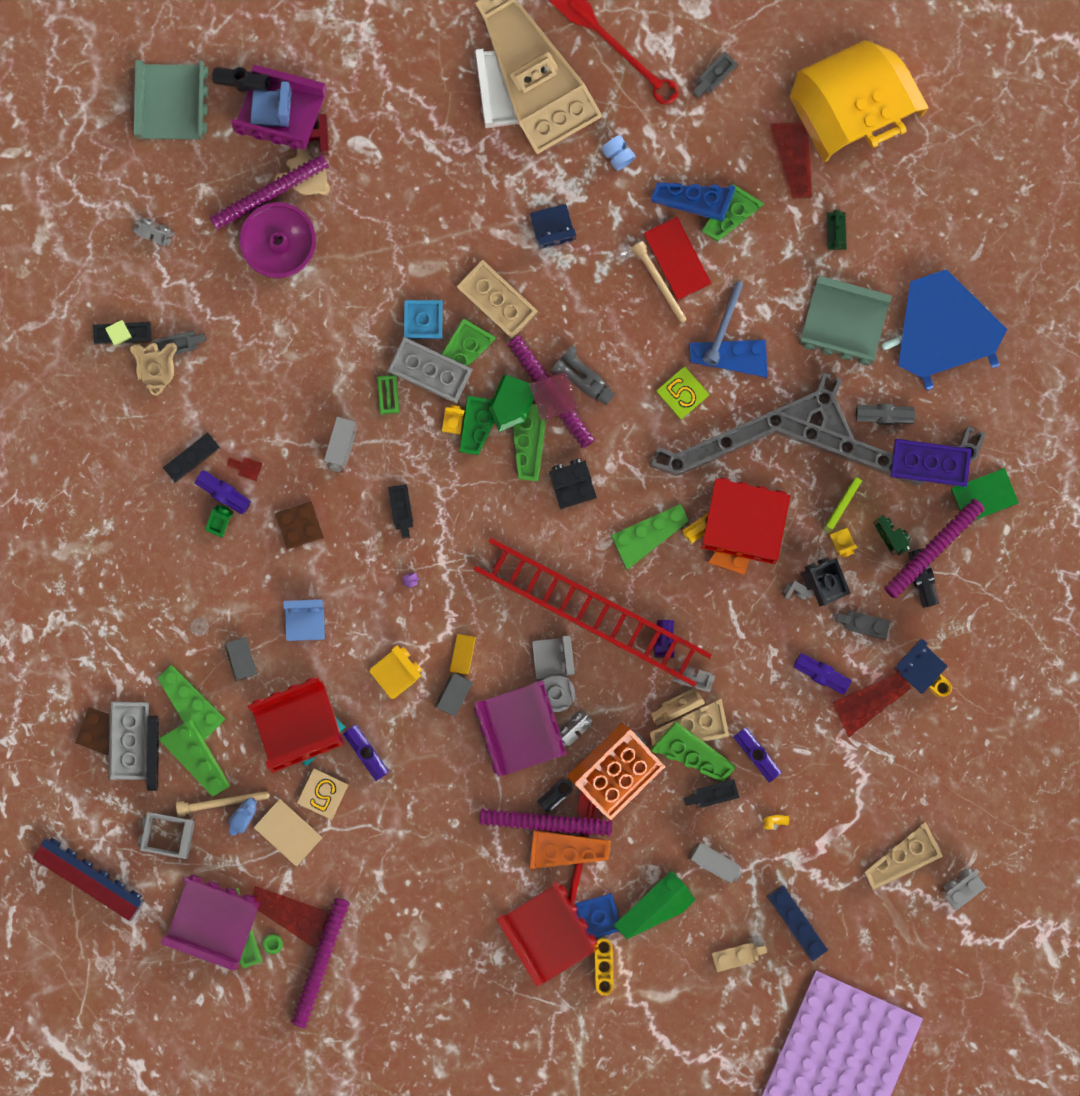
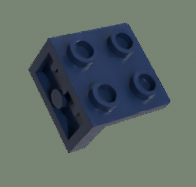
[530,204,576,250]
[893,639,947,694]

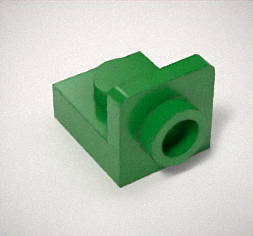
[205,505,234,538]

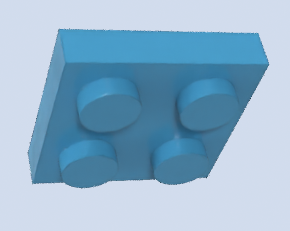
[404,300,443,339]

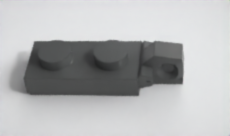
[692,52,738,99]
[152,331,207,355]
[835,611,890,640]

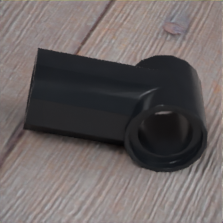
[537,779,573,813]

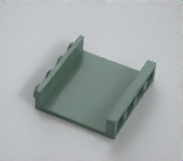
[134,60,209,140]
[799,276,892,365]

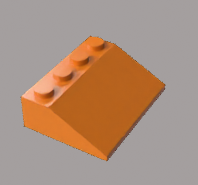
[567,722,665,820]

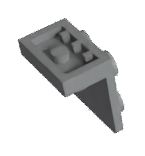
[532,636,575,679]
[941,868,986,911]

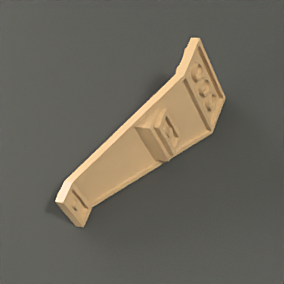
[475,0,603,154]

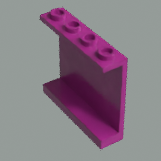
[231,65,327,150]
[474,681,567,777]
[161,874,260,971]

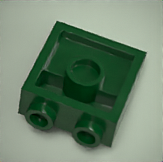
[873,515,911,556]

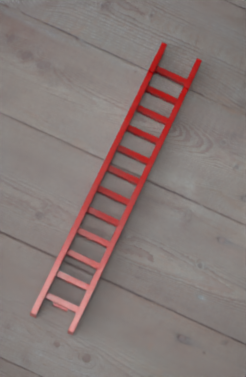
[473,538,712,688]

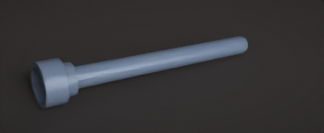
[703,281,743,365]

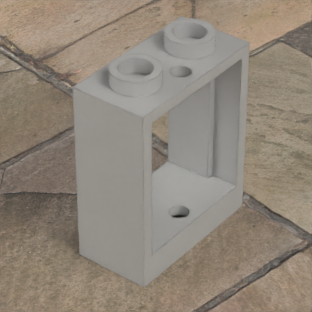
[324,417,358,472]
[138,812,195,859]
[689,842,742,883]

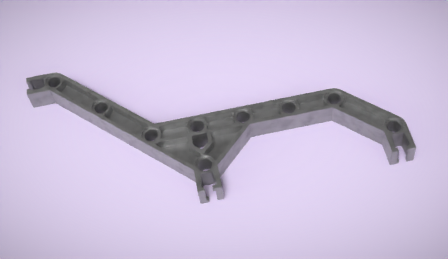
[651,373,986,486]

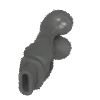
[550,345,615,405]

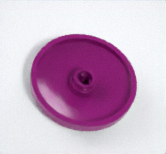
[240,202,316,279]

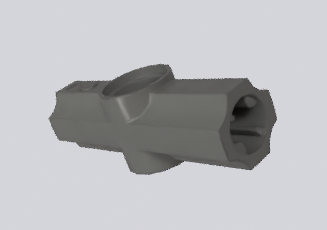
[856,404,915,425]

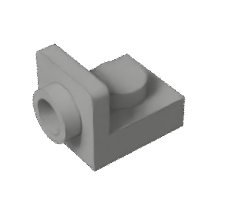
[783,581,814,601]

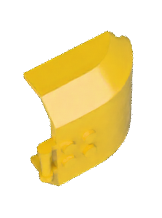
[789,40,928,163]

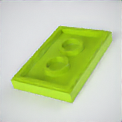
[823,477,862,534]

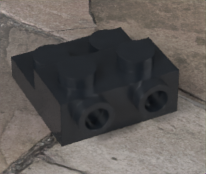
[549,458,597,510]
[801,557,850,607]

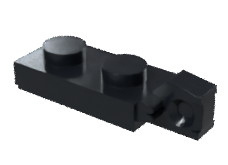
[388,484,413,539]
[684,779,739,808]

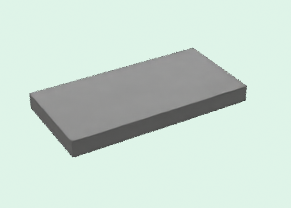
[388,337,473,404]
[108,702,149,780]

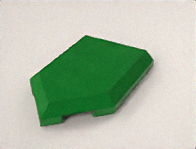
[489,375,538,433]

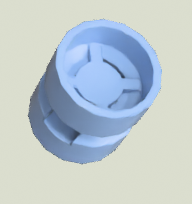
[601,135,636,171]

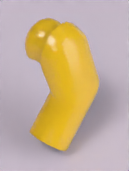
[763,815,789,830]

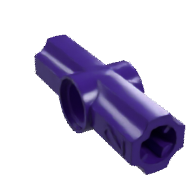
[194,470,251,515]
[793,653,852,695]
[343,724,389,781]
[733,727,782,783]

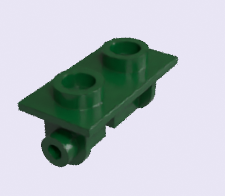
[826,210,847,250]

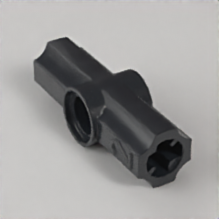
[212,67,271,92]
[908,549,939,608]

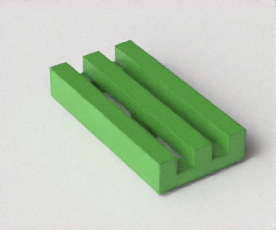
[377,375,399,415]

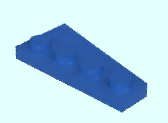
[651,182,736,222]
[689,340,768,378]

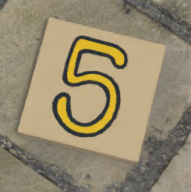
[297,769,349,820]

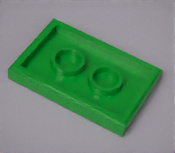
[951,468,1019,522]

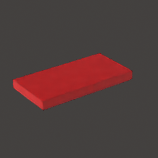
[643,216,712,301]

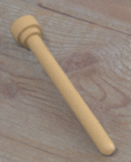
[631,241,686,323]
[176,791,269,818]

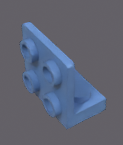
[251,82,291,127]
[283,599,325,641]

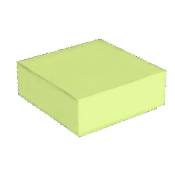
[105,320,132,346]

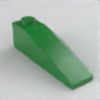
[613,870,696,940]

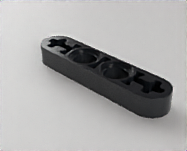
[147,715,159,791]

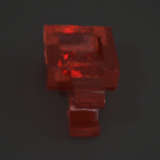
[227,457,263,482]

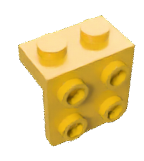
[370,645,422,699]

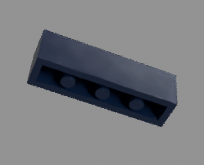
[766,885,828,961]

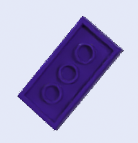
[890,439,972,487]

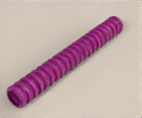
[210,153,329,230]
[507,336,595,448]
[884,499,985,599]
[479,808,612,837]
[290,897,350,1028]

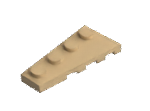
[650,699,729,746]
[864,822,943,890]

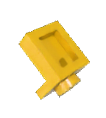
[442,405,465,435]
[829,528,857,558]

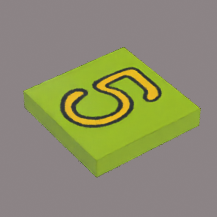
[656,366,710,420]

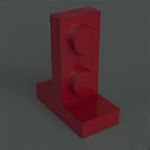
[308,114,329,156]

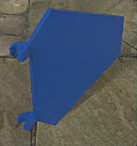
[898,269,1007,390]

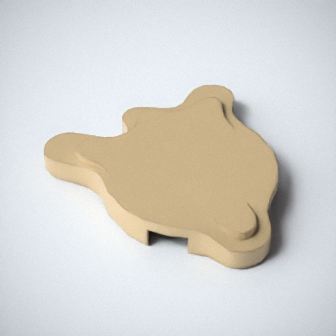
[275,147,330,196]
[130,343,177,396]

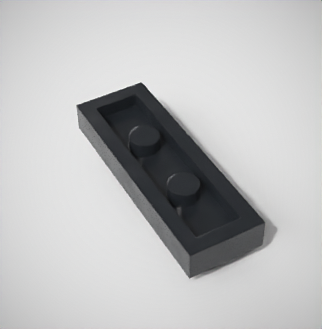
[93,322,152,345]
[163,433,220,483]

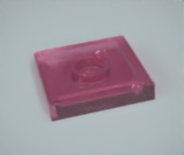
[530,373,578,421]

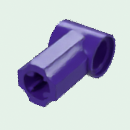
[654,620,675,658]

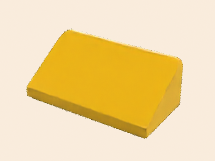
[450,634,476,675]

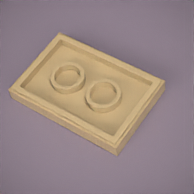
[254,799,323,867]

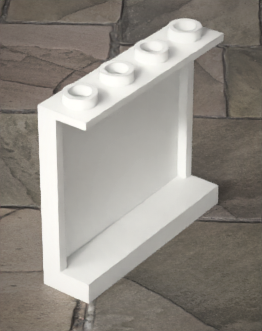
[476,49,548,128]

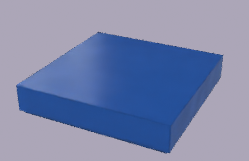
[575,893,619,938]

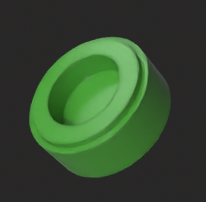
[263,934,283,954]

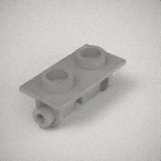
[134,218,176,247]
[673,665,715,693]
[559,710,593,747]

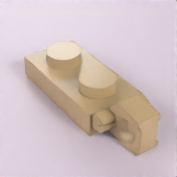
[651,688,705,726]
[712,943,767,972]

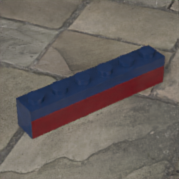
[32,837,145,921]

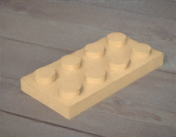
[457,260,538,339]

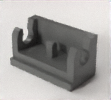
[224,637,257,682]
[434,672,473,717]

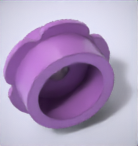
[401,572,420,588]

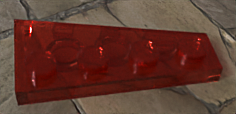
[770,122,812,199]
[832,672,911,738]
[252,886,329,949]

